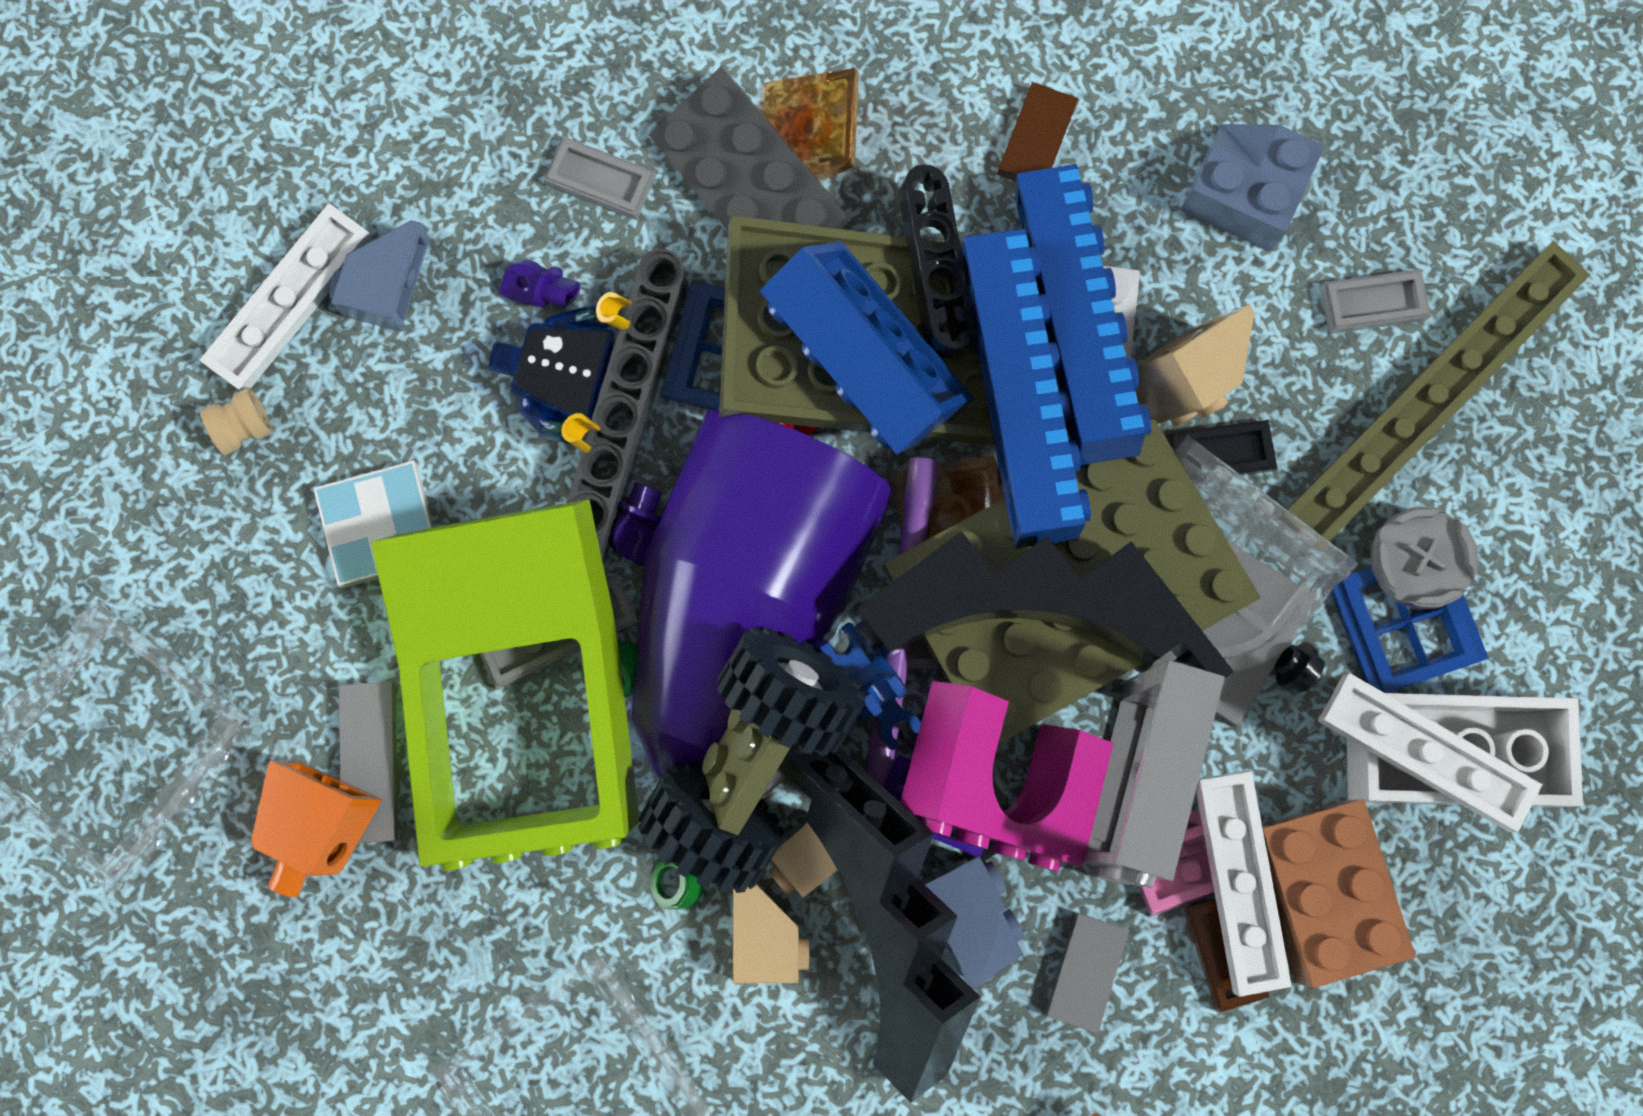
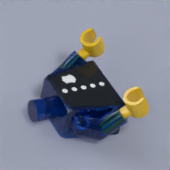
[489,292,632,453]

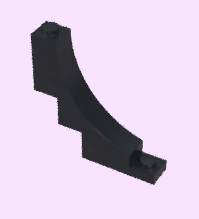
[853,531,1234,679]
[779,744,981,1103]

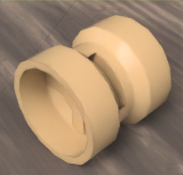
[200,387,273,456]

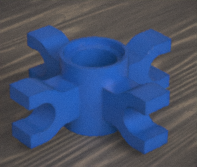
[816,622,921,751]

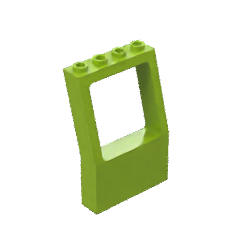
[371,499,640,871]

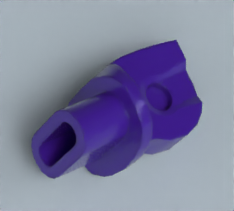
[498,259,580,308]
[609,481,662,566]

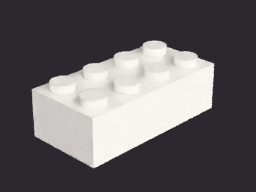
[1346,693,1583,807]

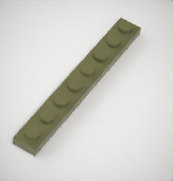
[1277,240,1590,554]

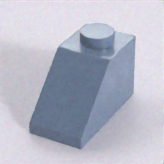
[329,220,430,332]

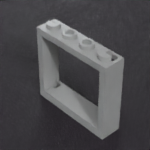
[1084,660,1225,888]

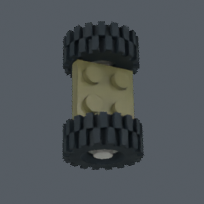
[638,627,866,893]

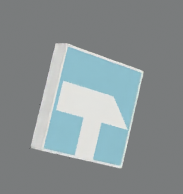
[313,460,434,589]

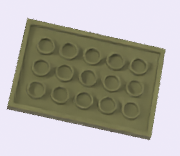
[719,215,995,446]
[882,418,1261,744]

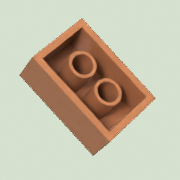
[1262,799,1416,988]

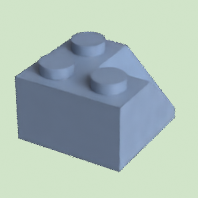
[1180,124,1325,252]
[920,856,1025,989]

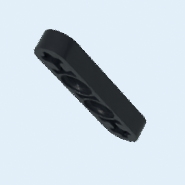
[899,164,976,359]

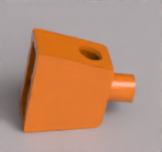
[251,760,382,897]

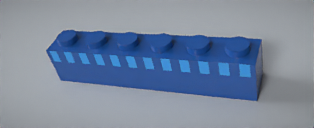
[1015,164,1151,465]
[961,229,1091,549]

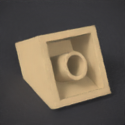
[1135,304,1255,426]

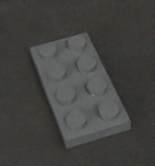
[649,66,852,231]

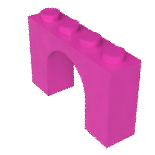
[900,681,1114,872]

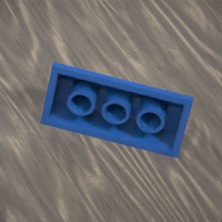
[760,241,974,454]

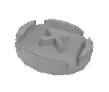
[1370,507,1479,609]

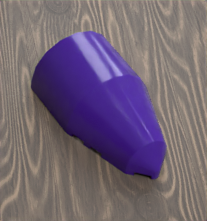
[630,410,892,778]

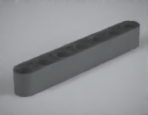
[566,249,687,567]

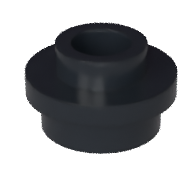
[1275,642,1325,692]

